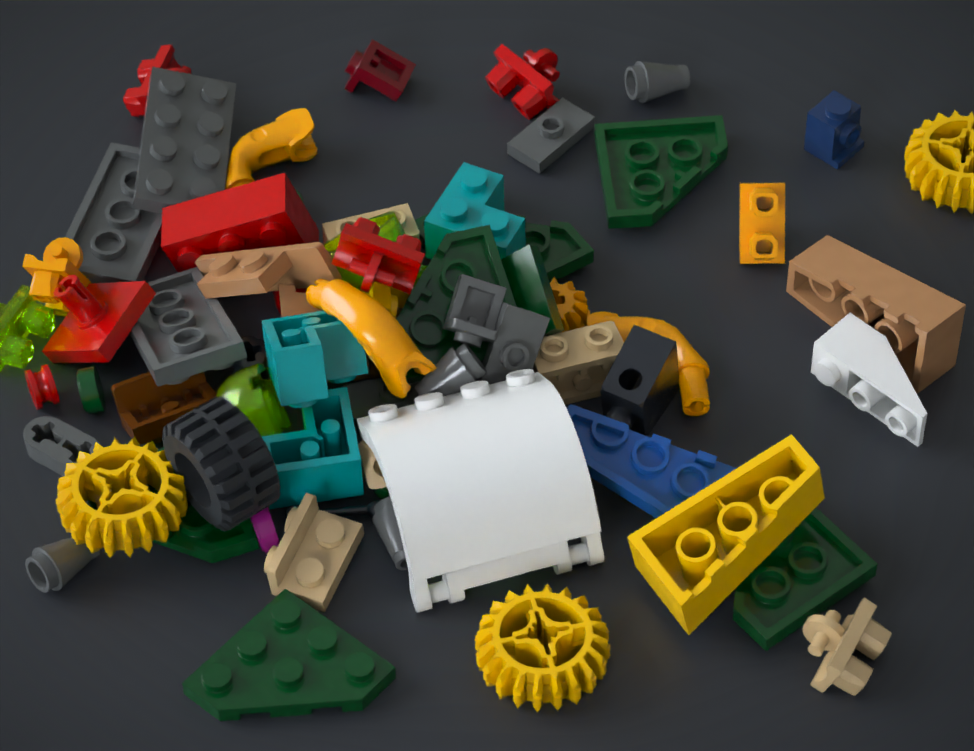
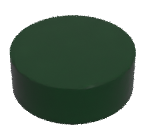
[76,366,106,414]

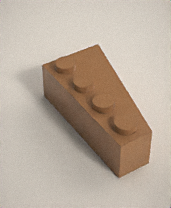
[786,235,966,394]

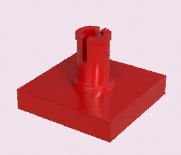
[42,275,156,363]

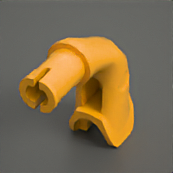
[225,108,318,190]
[306,279,437,398]
[586,311,710,416]

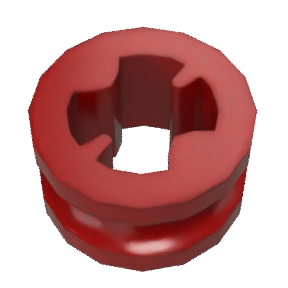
[24,364,60,410]

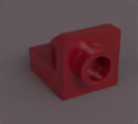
[344,39,416,101]

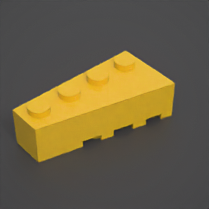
[627,434,825,635]

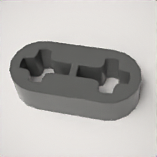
[23,416,101,476]

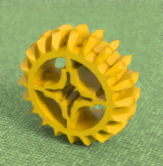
[904,110,974,214]
[56,437,188,559]
[475,583,610,713]

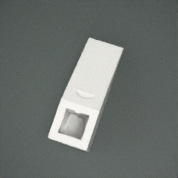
[811,313,927,447]

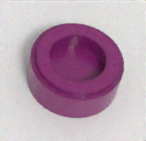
[251,507,280,553]

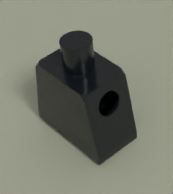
[600,325,680,436]

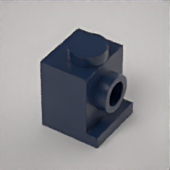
[804,90,865,170]

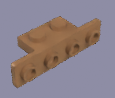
[195,242,342,299]

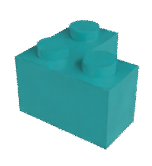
[424,162,526,260]
[262,311,368,408]
[262,387,364,509]

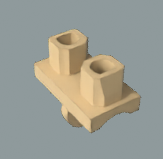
[802,598,892,696]

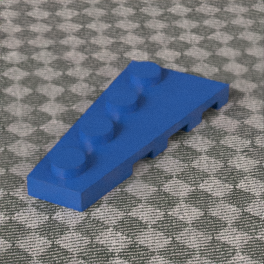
[567,404,741,518]

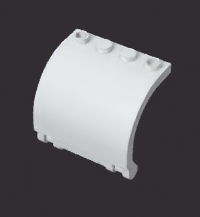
[357,369,604,613]

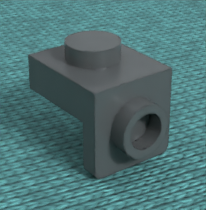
[443,274,507,348]

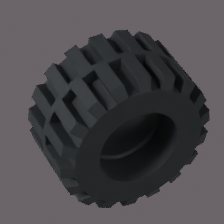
[162,396,280,531]

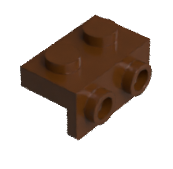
[111,371,219,445]

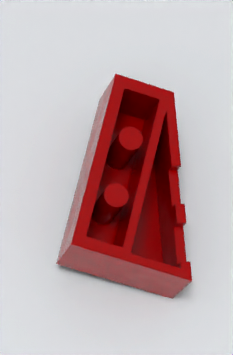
[161,173,319,273]

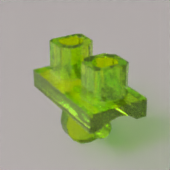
[0,284,56,372]

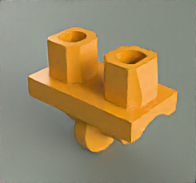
[739,182,785,264]
[22,237,91,317]

